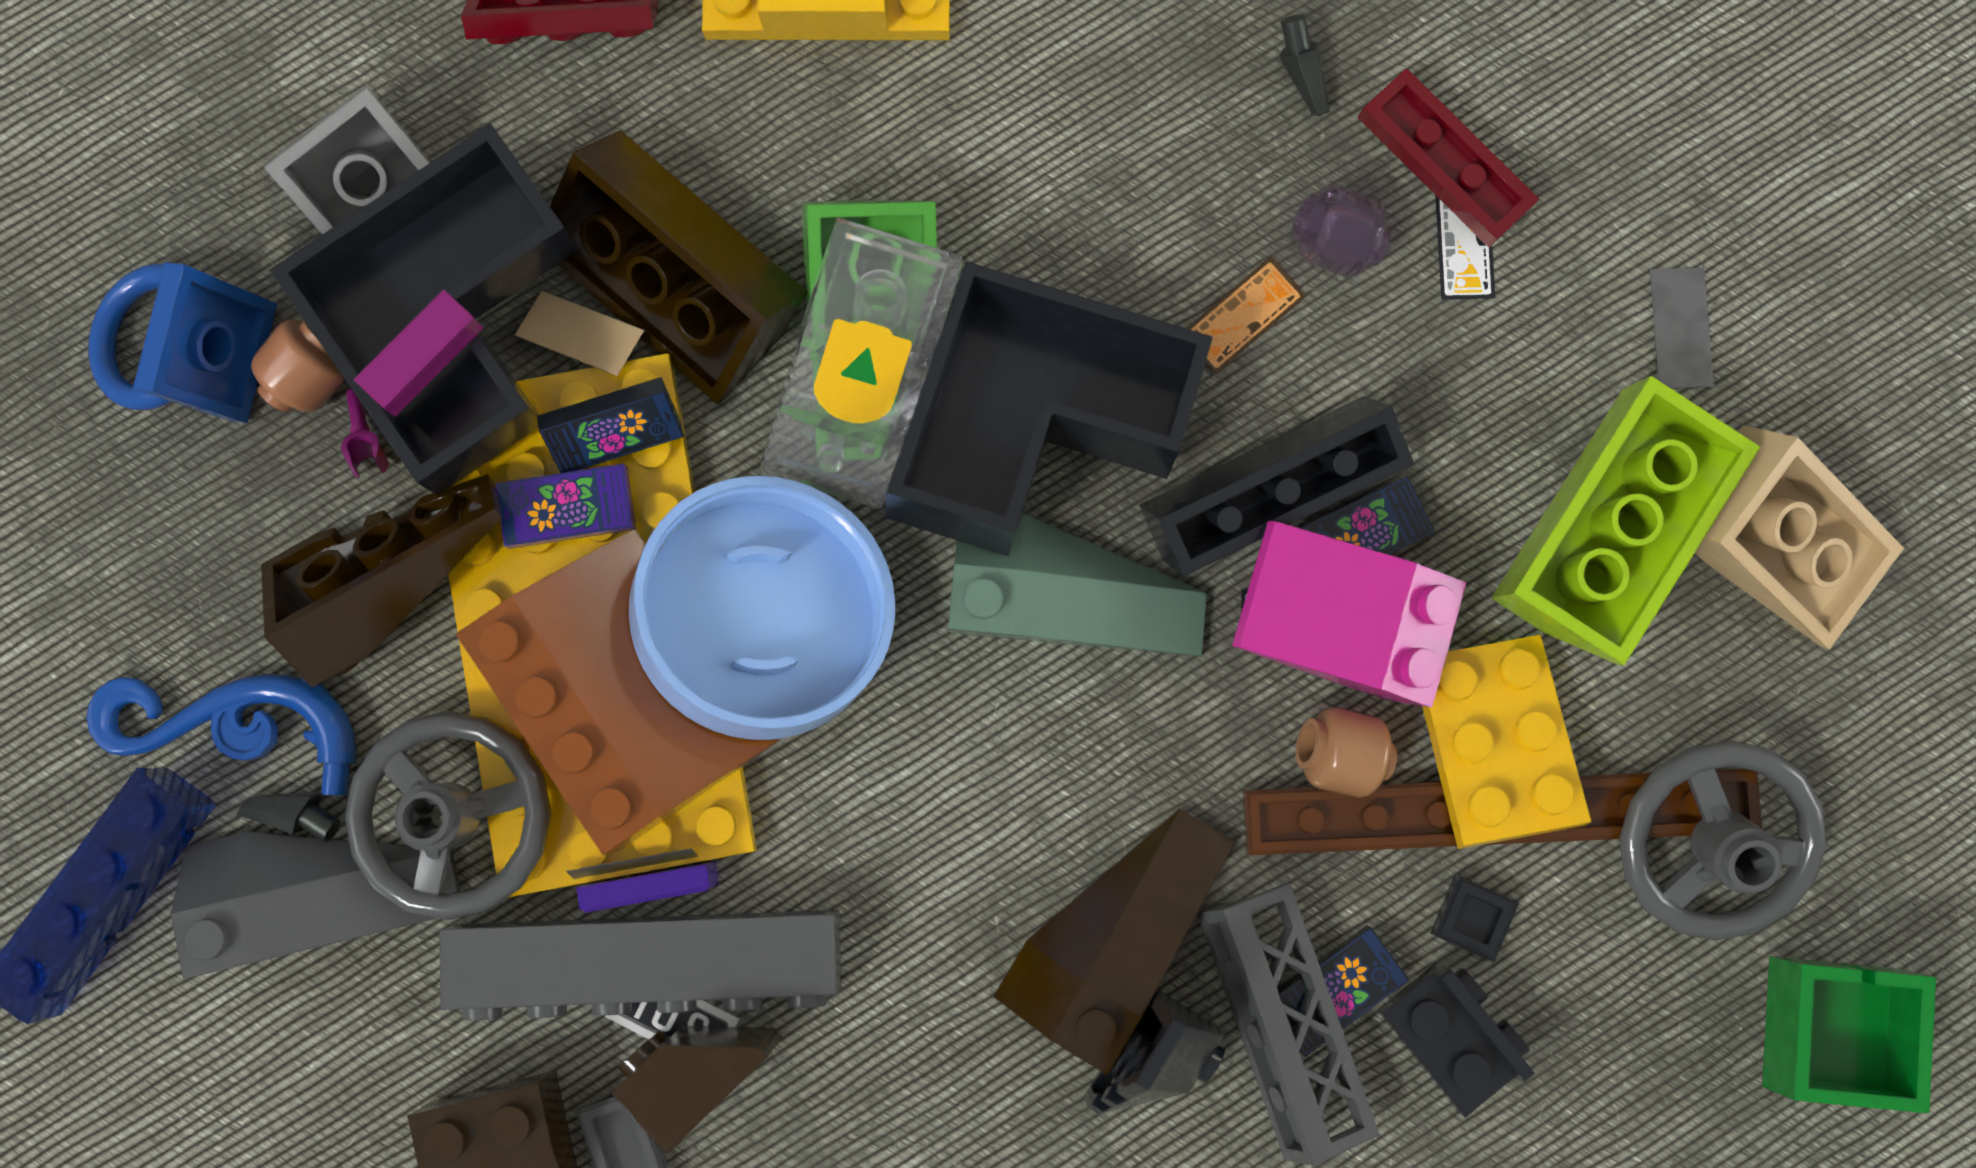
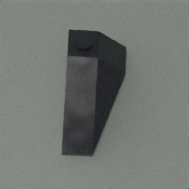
[1084,989,1225,1114]

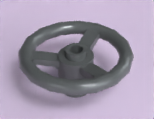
[344,711,552,920]
[1619,740,1827,941]

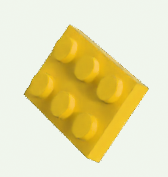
[1422,635,1591,849]

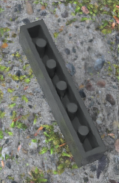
[439,910,842,1021]

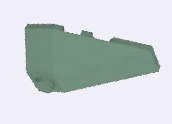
[948,513,1207,656]

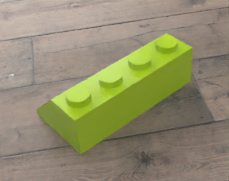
[1491,376,1760,666]

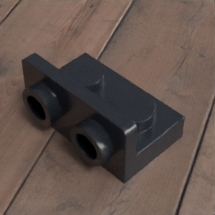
[1377,962,1535,1118]

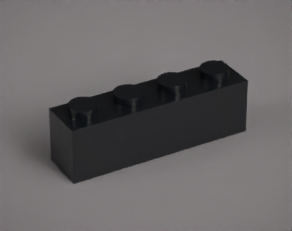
[1139,396,1414,577]

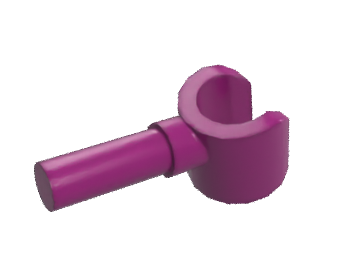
[340,389,389,479]

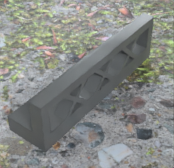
[1198,884,1380,1166]

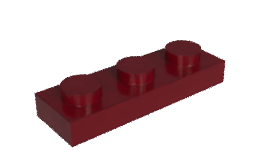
[461,0,659,45]
[1357,68,1539,248]

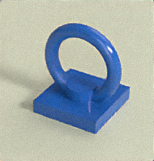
[88,262,277,424]

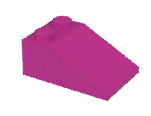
[1232,521,1467,708]

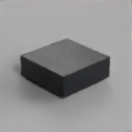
[1430,875,1519,962]

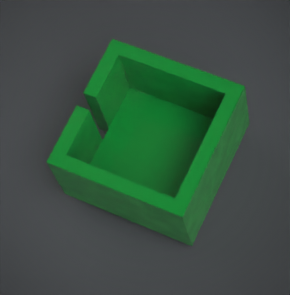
[1762,956,1936,1114]

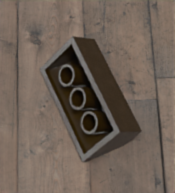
[550,130,808,405]

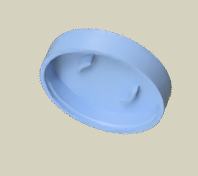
[629,476,895,740]

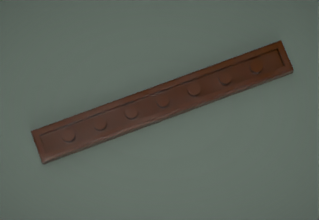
[1242,768,1762,855]

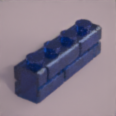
[0,768,217,1024]

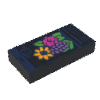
[537,377,684,473]
[1300,476,1436,555]
[1278,925,1409,1057]

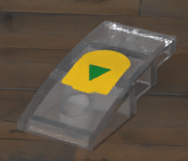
[759,217,963,509]

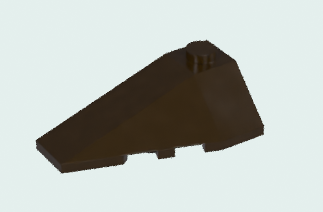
[993,809,1235,1075]

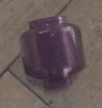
[1292,185,1391,278]

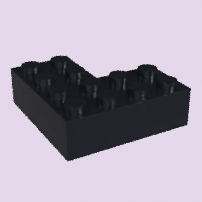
[269,123,579,496]
[885,261,1213,556]

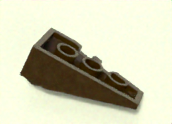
[261,474,502,688]

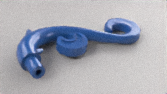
[86,674,357,795]

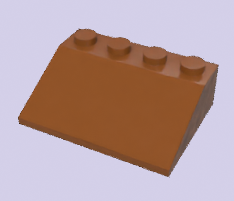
[456,529,780,855]

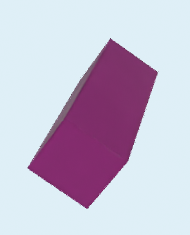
[354,289,484,417]

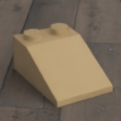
[1695,425,1904,650]

